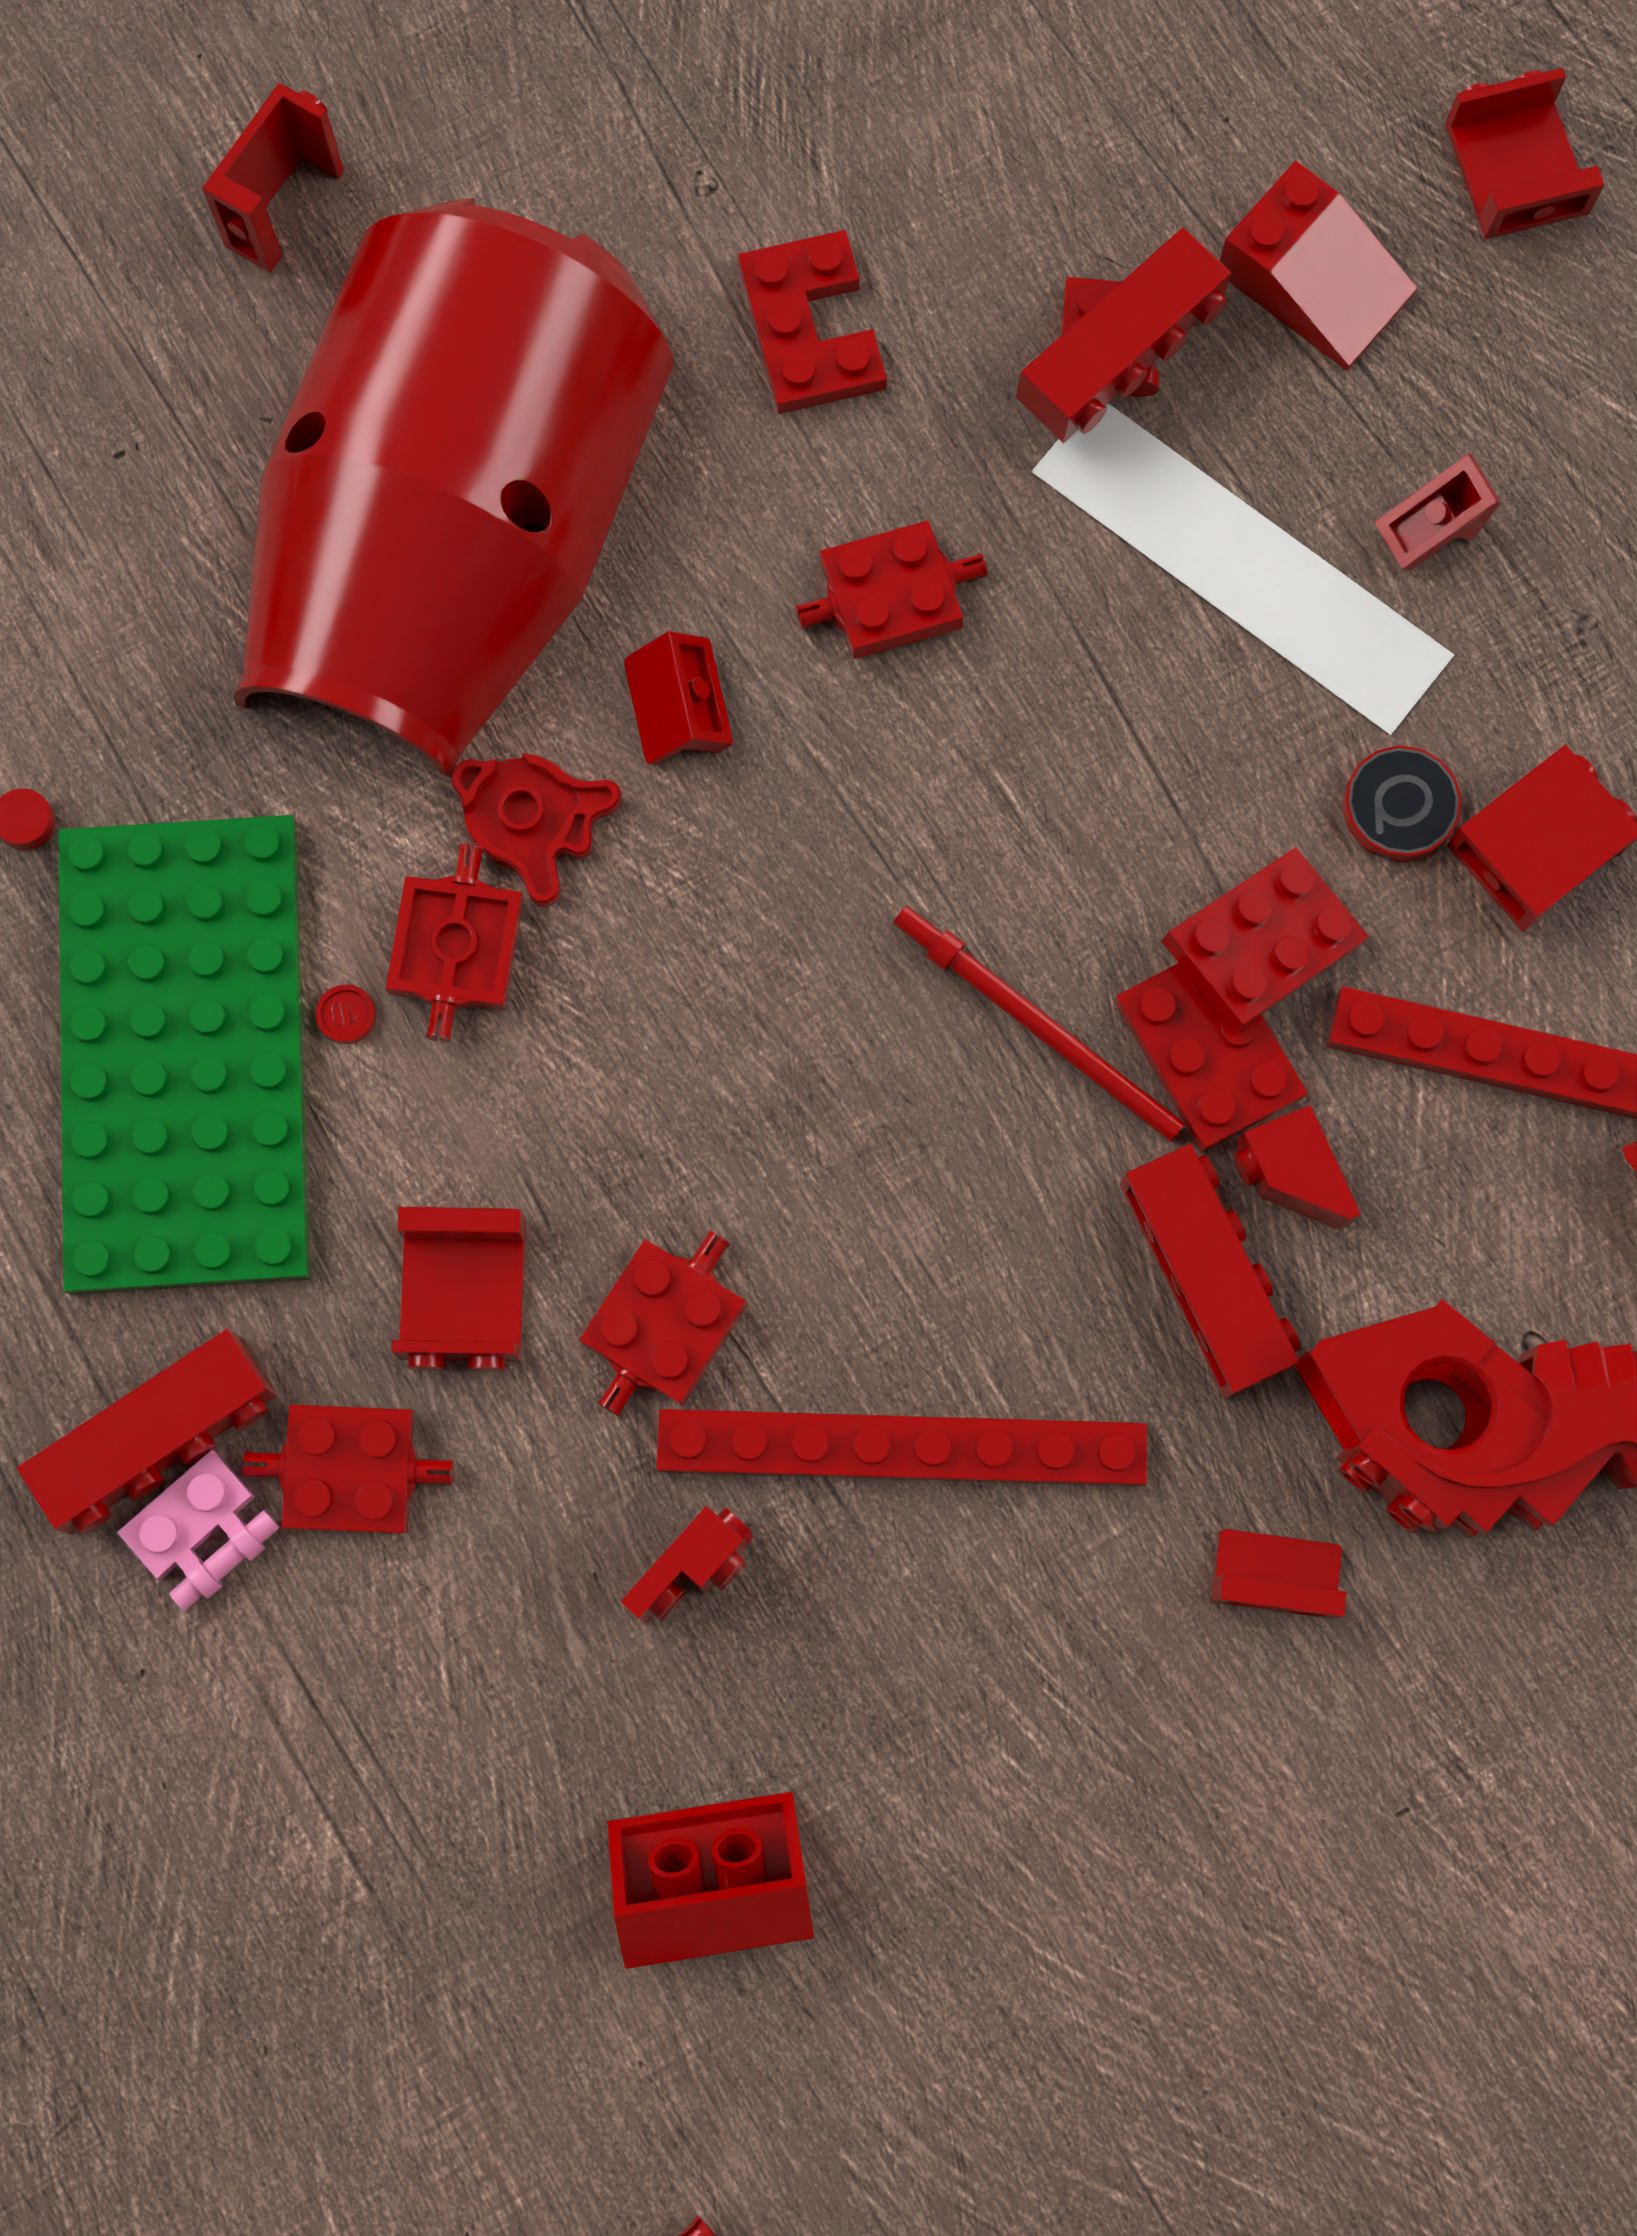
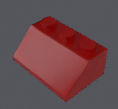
[607,1791,815,1969]

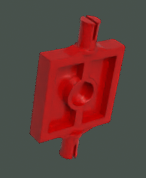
[795,520,987,660]
[385,843,524,1042]
[579,1230,748,1417]
[242,1404,454,1533]

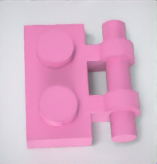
[117,1450,280,1611]

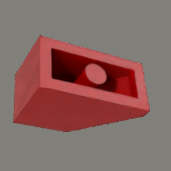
[1234,1105,1361,1229]

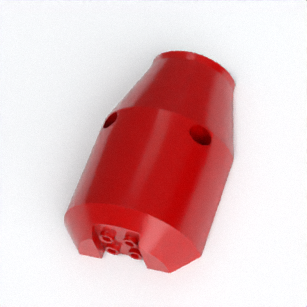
[234,198,674,778]

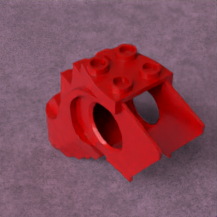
[1294,1299,1637,1538]

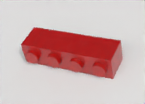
[1016,227,1232,444]
[1119,1143,1301,1400]
[16,1328,277,1535]

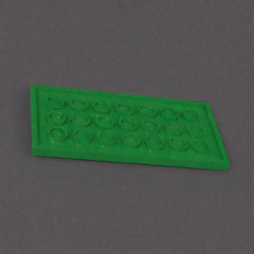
[58,815,310,1295]

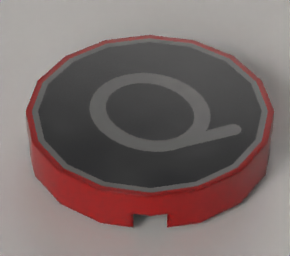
[1342,745,1462,862]

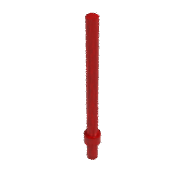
[893,905,1185,1142]

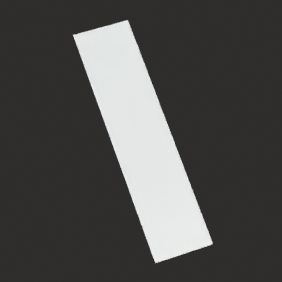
[1031,403,1454,735]

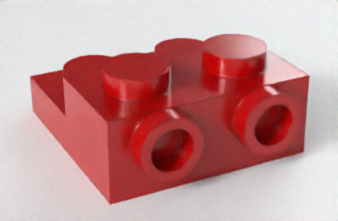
[620,1506,754,1624]

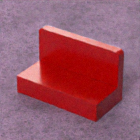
[624,631,734,765]
[1211,1529,1347,1619]

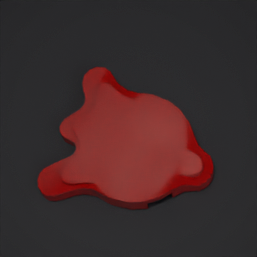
[451,753,622,907]

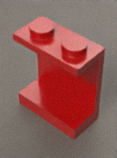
[1445,68,1605,240]
[202,83,344,273]
[1446,744,1637,933]
[391,1207,526,1372]

